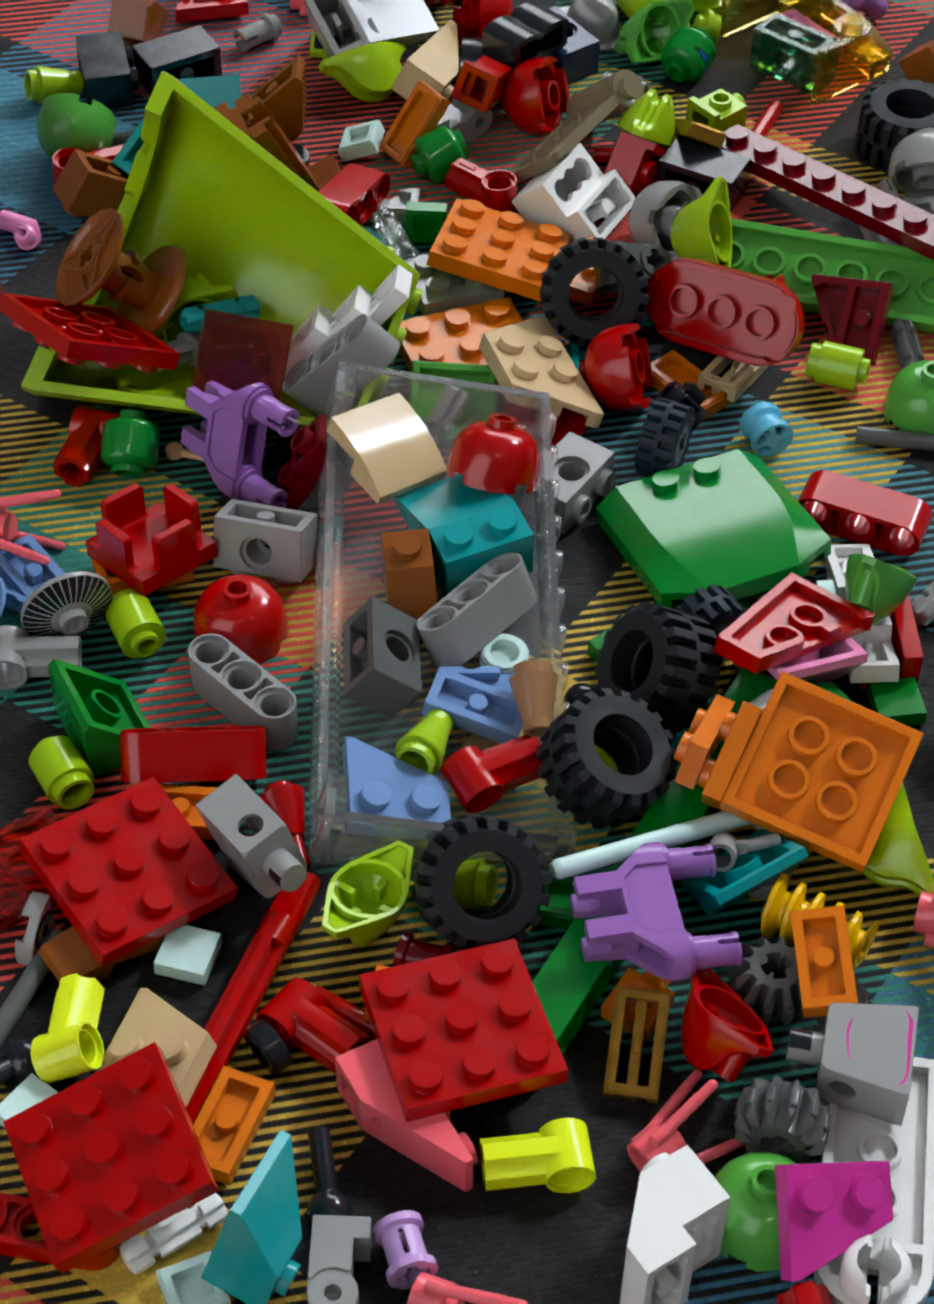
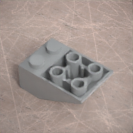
[304,0,439,58]

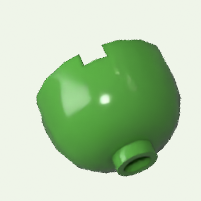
[37,93,117,158]
[884,360,934,434]
[715,1151,796,1272]

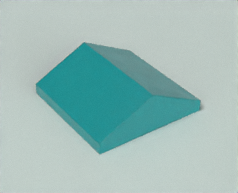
[678,829,808,917]

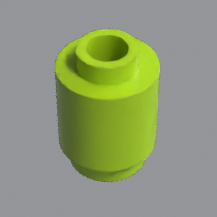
[805,341,871,391]
[106,589,166,659]
[28,736,95,810]

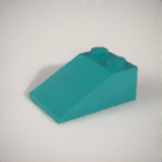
[394,474,534,596]

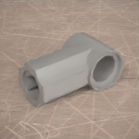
[0,625,82,690]

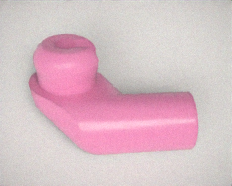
[0,210,42,251]

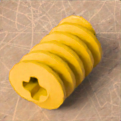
[760,873,879,971]

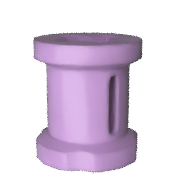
[372,1210,438,1289]

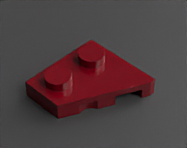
[811,274,893,366]

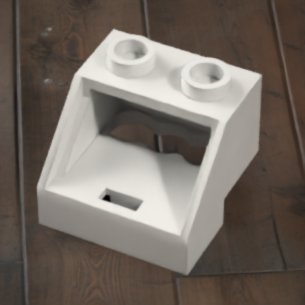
[511,143,636,245]
[620,1144,730,1304]

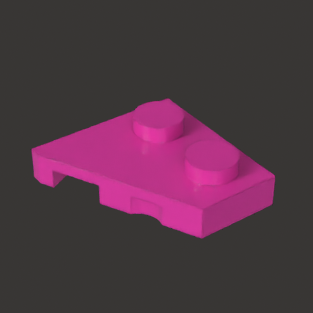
[775,1161,893,1281]

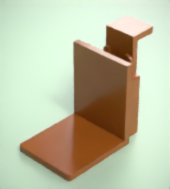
[214,93,341,191]

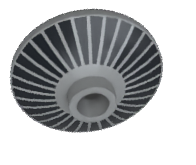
[20,571,113,636]

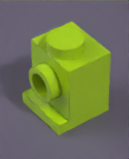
[686,88,747,132]

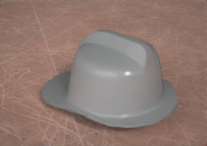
[559,0,623,51]

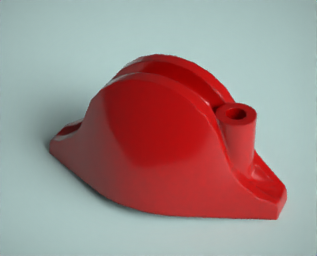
[680,968,774,1082]

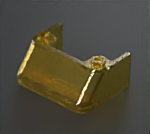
[719,0,893,104]

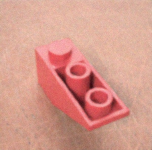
[335,1039,478,1192]

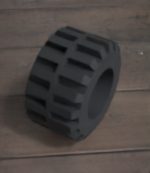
[856,78,934,171]
[540,237,649,347]
[595,602,721,734]
[536,688,677,829]
[410,814,552,948]

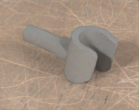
[709,832,782,872]

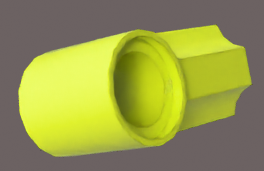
[30,973,105,1084]
[480,1118,596,1193]

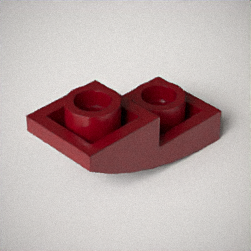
[277,414,327,510]

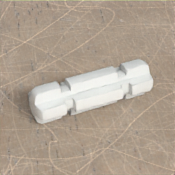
[119,1193,228,1274]

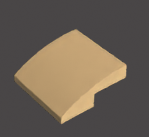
[326,393,447,504]

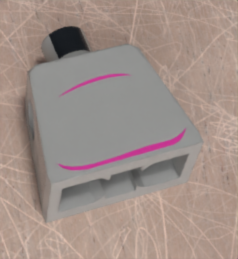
[195,774,307,898]
[786,1003,919,1126]

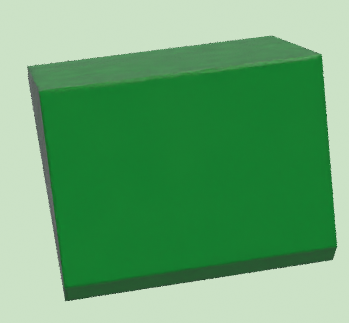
[48,659,151,777]

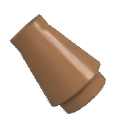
[509,659,558,737]

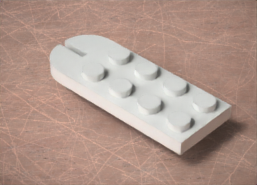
[814,1057,934,1304]

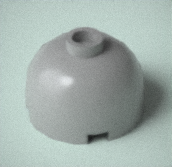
[888,128,934,198]
[629,181,702,261]

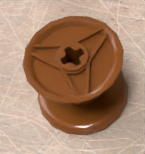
[55,208,188,334]

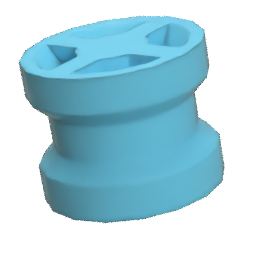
[739,402,793,458]

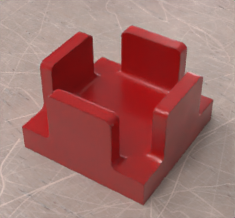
[85,483,218,596]

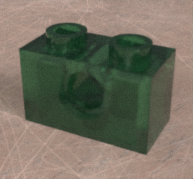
[749,12,838,94]

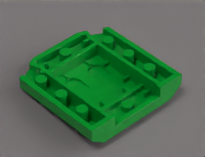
[596,449,831,608]

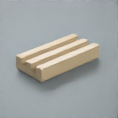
[696,356,770,403]

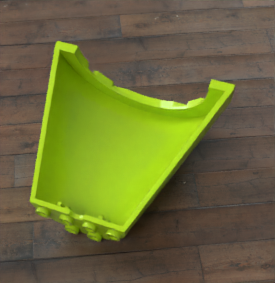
[21,71,424,428]

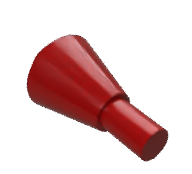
[259,781,311,870]

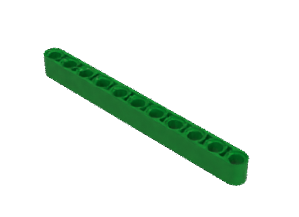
[533,668,777,1055]

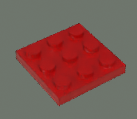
[0,293,180,373]
[19,777,238,967]
[359,938,568,1122]
[3,1042,219,1274]

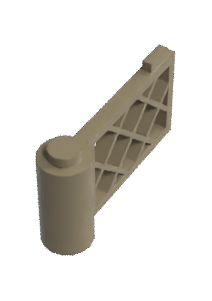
[510,69,644,184]

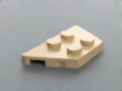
[478,316,604,428]
[94,988,217,1107]

